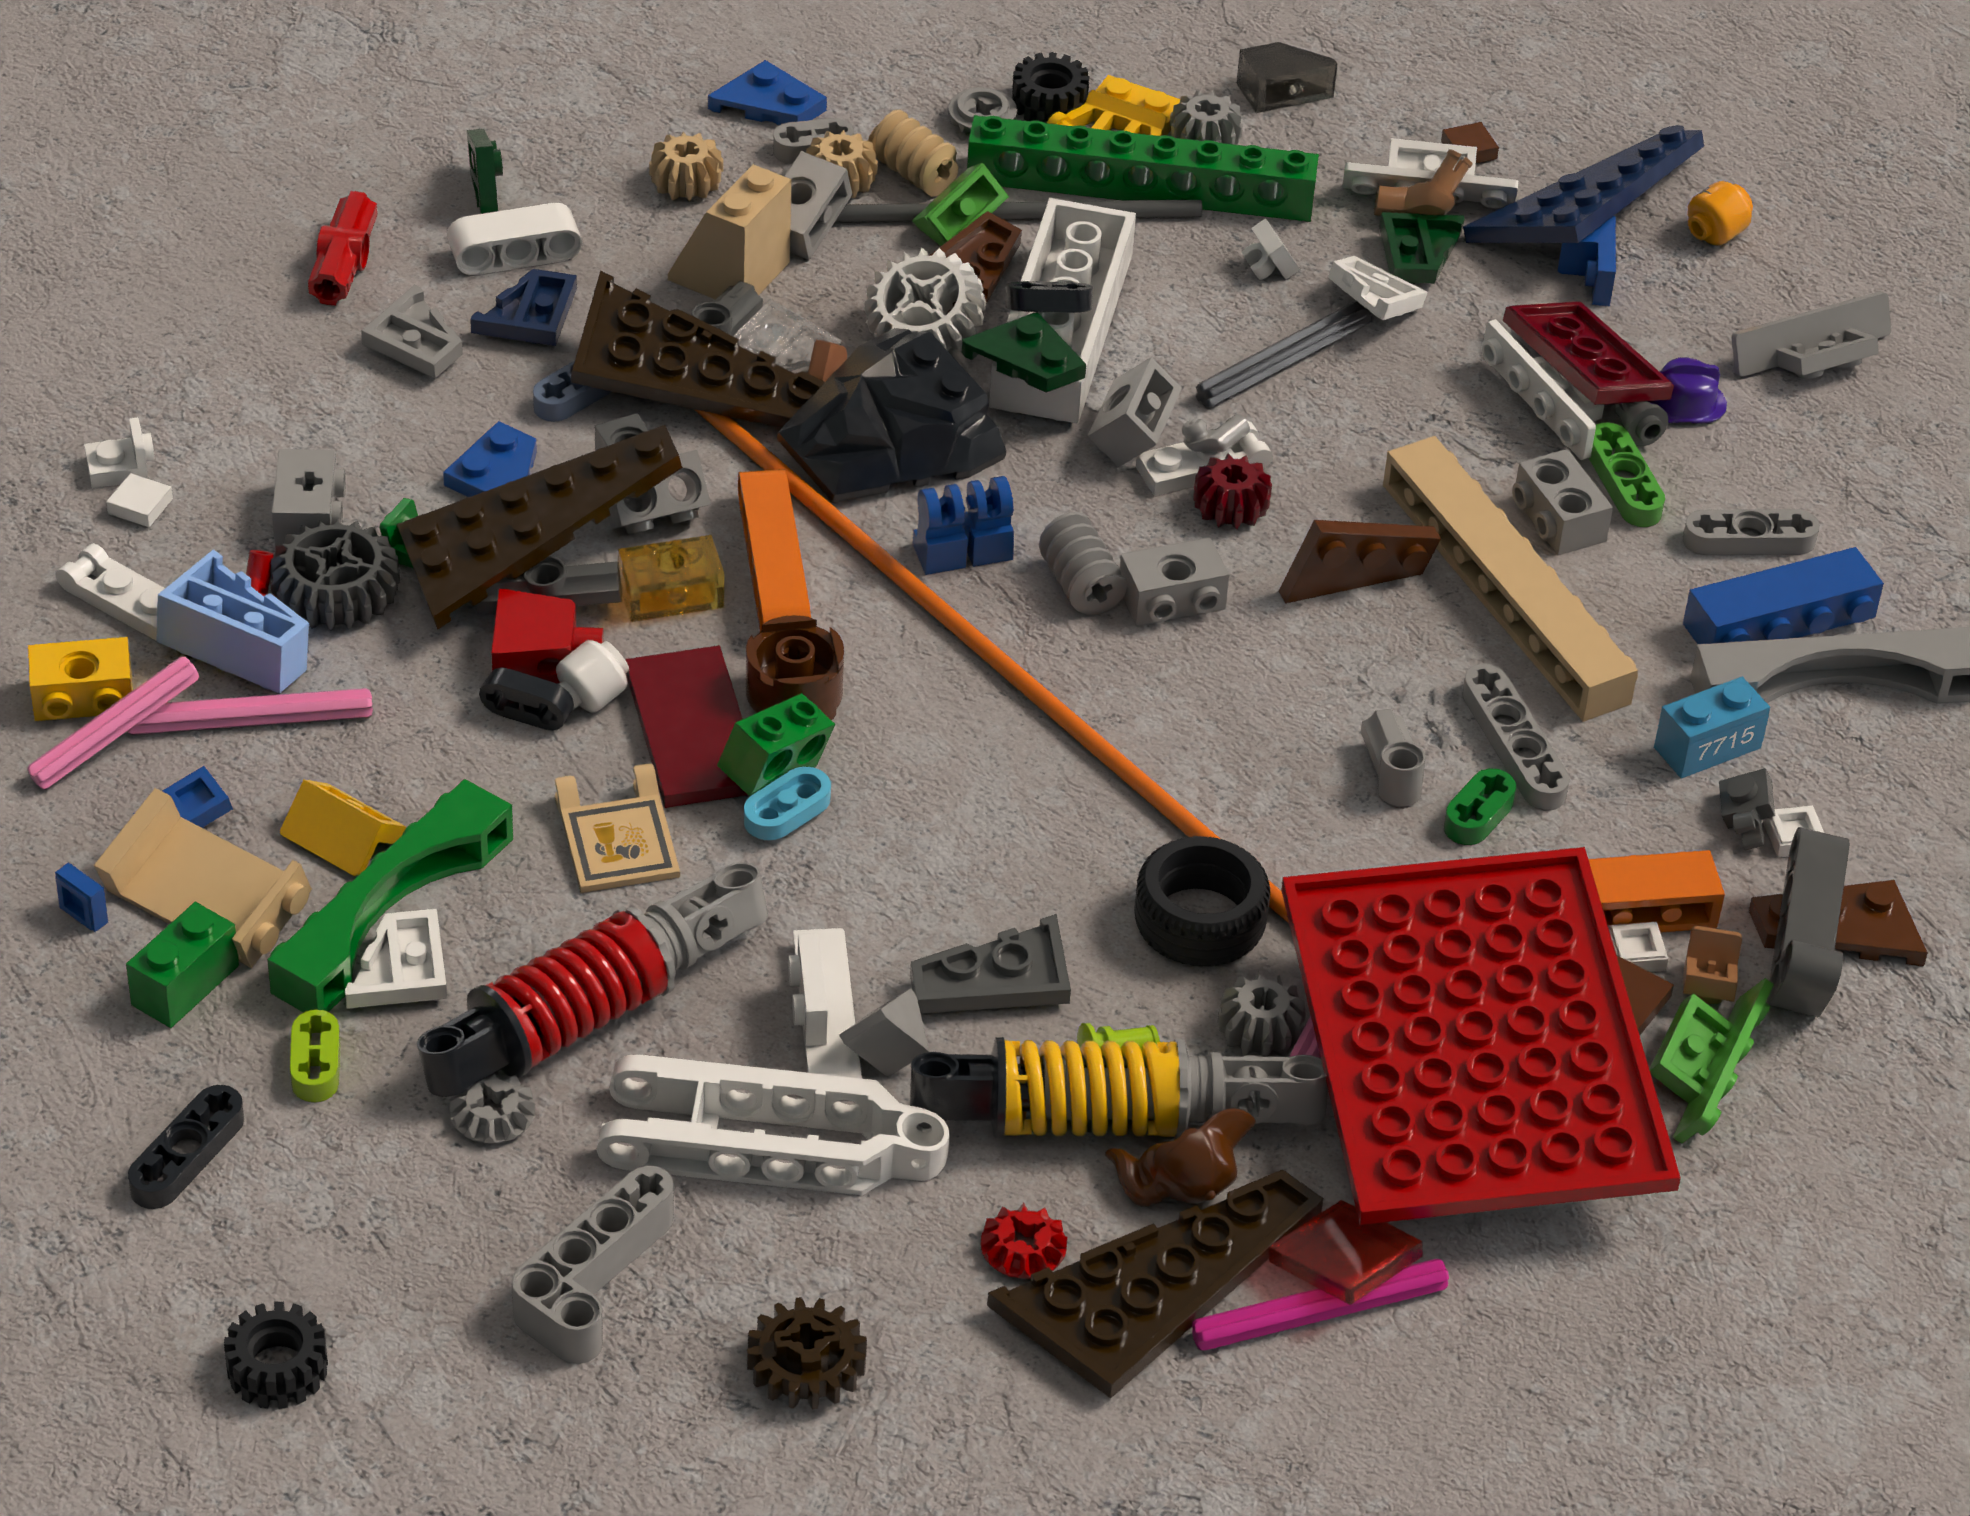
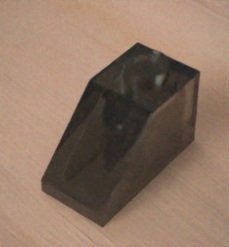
[1236,42,1338,113]

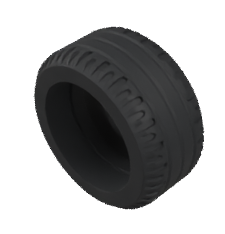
[1134,836,1270,967]

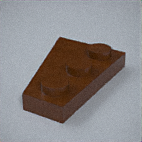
[1278,520,1441,604]

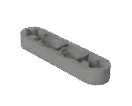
[1462,663,1570,810]

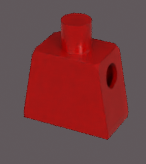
[491,589,604,684]

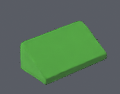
[912,163,1009,246]

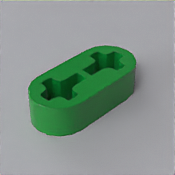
[1444,768,1516,845]

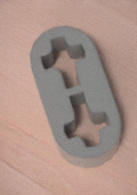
[773,118,854,163]

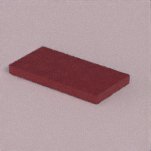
[1503,301,1674,405]
[625,645,748,808]

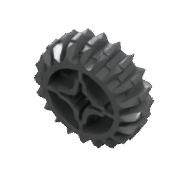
[270,518,400,631]

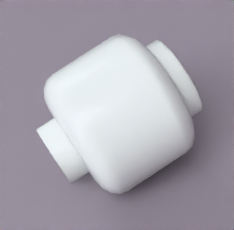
[556,640,629,713]

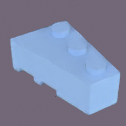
[157,549,309,694]

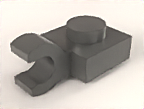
[1719,768,1775,851]

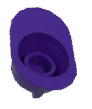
[1619,357,1727,423]

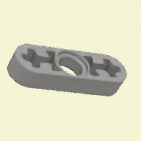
[1683,509,1820,555]

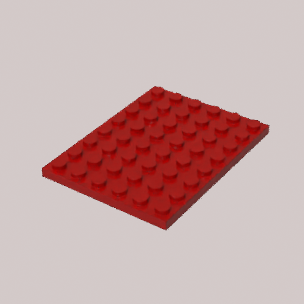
[1281,847,1681,1225]

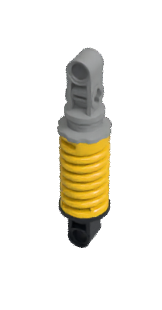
[910,1037,1328,1139]

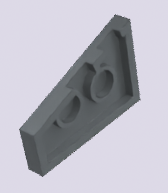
[910,914,1071,1014]

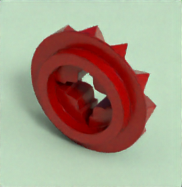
[980,1202,1068,1279]

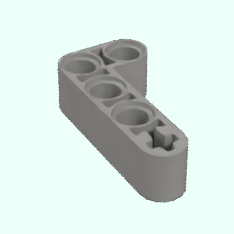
[512,1165,674,1364]

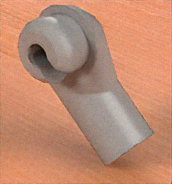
[1182,414,1250,452]

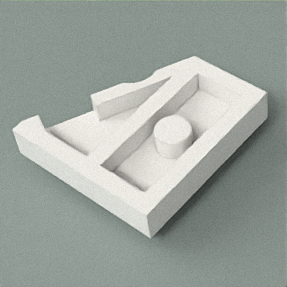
[1328,256,1428,320]
[345,909,447,1009]

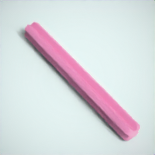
[128,688,373,735]

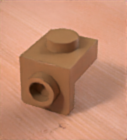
[1683,925,1742,1004]

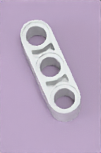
[447,203,582,275]

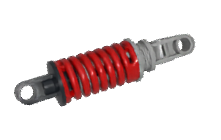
[417,862,768,1097]

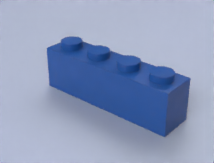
[1683,547,1884,644]

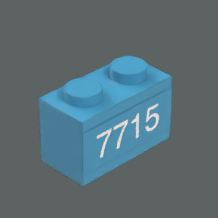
[1654,676,1770,779]

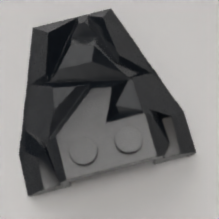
[777,328,1007,502]

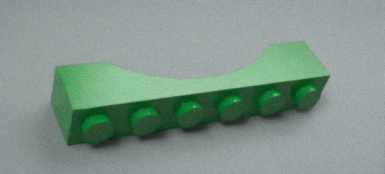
[267,779,513,1013]

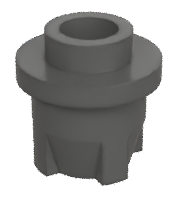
[1615,401,1668,446]

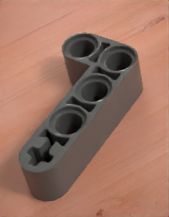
[1767,827,1850,1017]

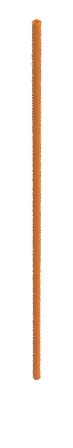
[694,409,1289,923]

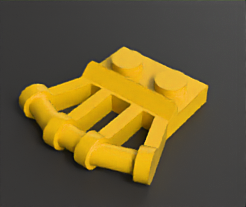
[1047,75,1180,136]

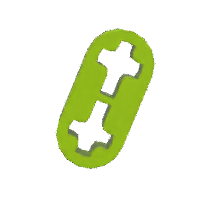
[290,1010,341,1103]

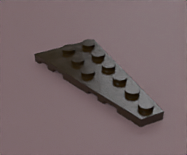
[571,270,825,428]
[397,425,683,630]
[987,1169,1324,1399]

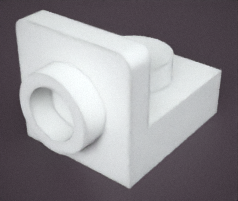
[84,417,155,489]

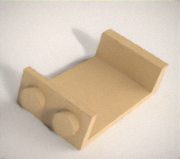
[94,788,312,968]

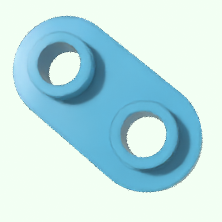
[744,767,831,840]

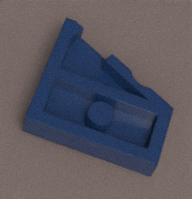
[470,269,577,346]

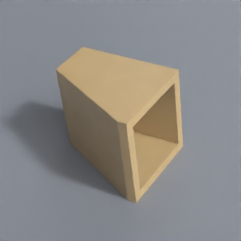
[668,164,791,300]

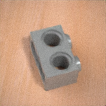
[1512,449,1613,555]
[608,450,711,535]

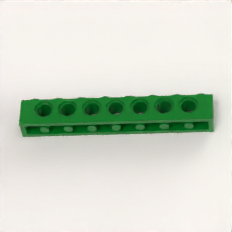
[967,115,1319,222]

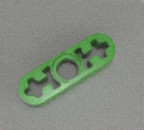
[1589,422,1665,527]

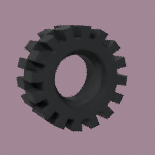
[1012,52,1090,123]
[224,1301,328,1409]

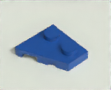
[708,60,827,126]
[443,421,537,497]

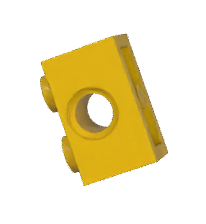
[28,637,133,721]

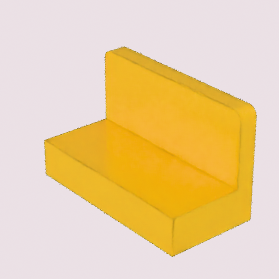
[280,779,406,876]

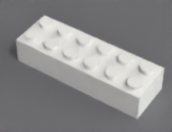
[989,198,1136,424]

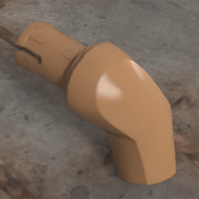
[1374,149,1473,216]

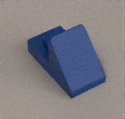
[1558,216,1616,306]

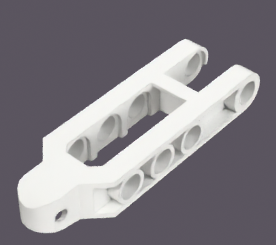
[596,1055,949,1196]

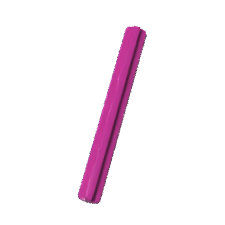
[1192,1259,1449,1351]

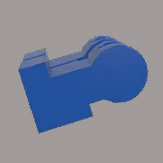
[912,476,1014,575]

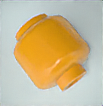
[1687,181,1753,246]

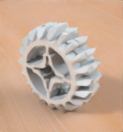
[864,247,986,351]

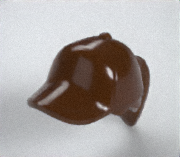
[1105,1108,1256,1207]

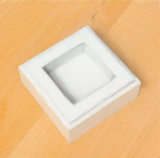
[106,473,173,527]
[1763,805,1824,858]
[1608,922,1669,972]

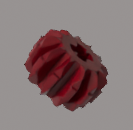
[1193,453,1272,530]

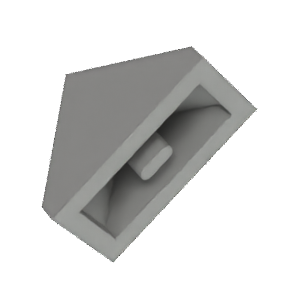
[839,988,929,1077]

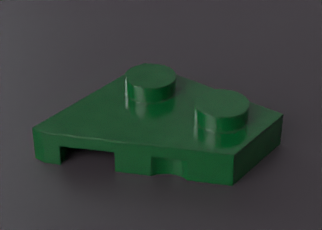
[466,129,503,214]
[1379,212,1465,284]
[961,312,1086,393]

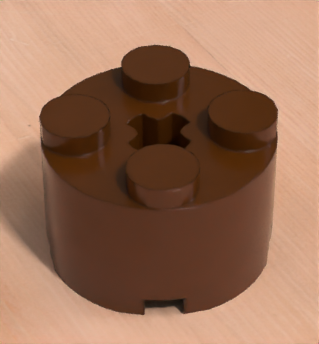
[746,615,844,720]

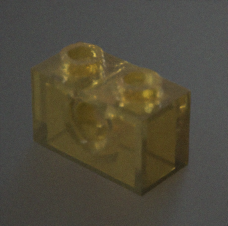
[618,535,724,622]

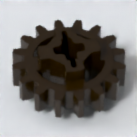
[747,1297,867,1410]

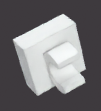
[1242,218,1300,280]

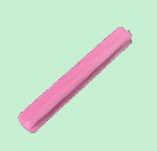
[27,656,199,789]

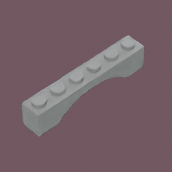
[1690,627,1970,704]

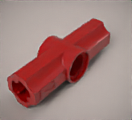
[308,191,378,306]

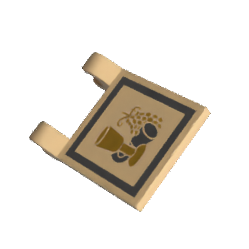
[555,764,680,893]

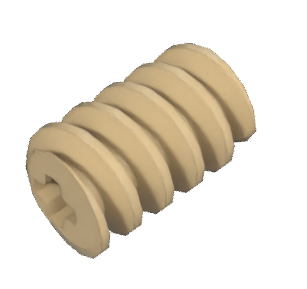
[868,109,959,197]

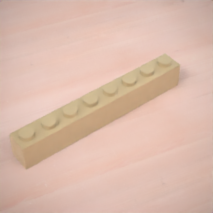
[1383,436,1638,722]

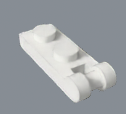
[1136,421,1273,497]
[56,543,165,641]

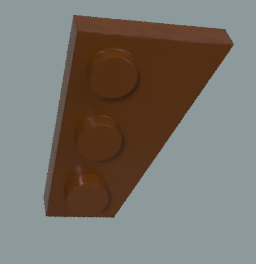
[929,211,1022,313]
[1749,880,1928,966]

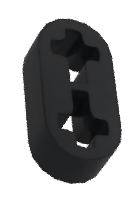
[1005,281,1093,313]
[479,668,574,731]

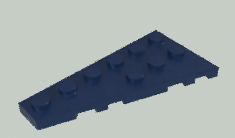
[1463,125,1705,243]

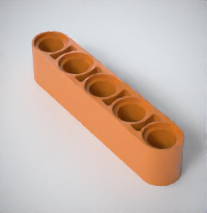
[738,469,811,632]

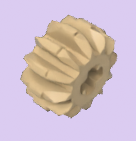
[806,130,878,199]
[649,132,723,202]

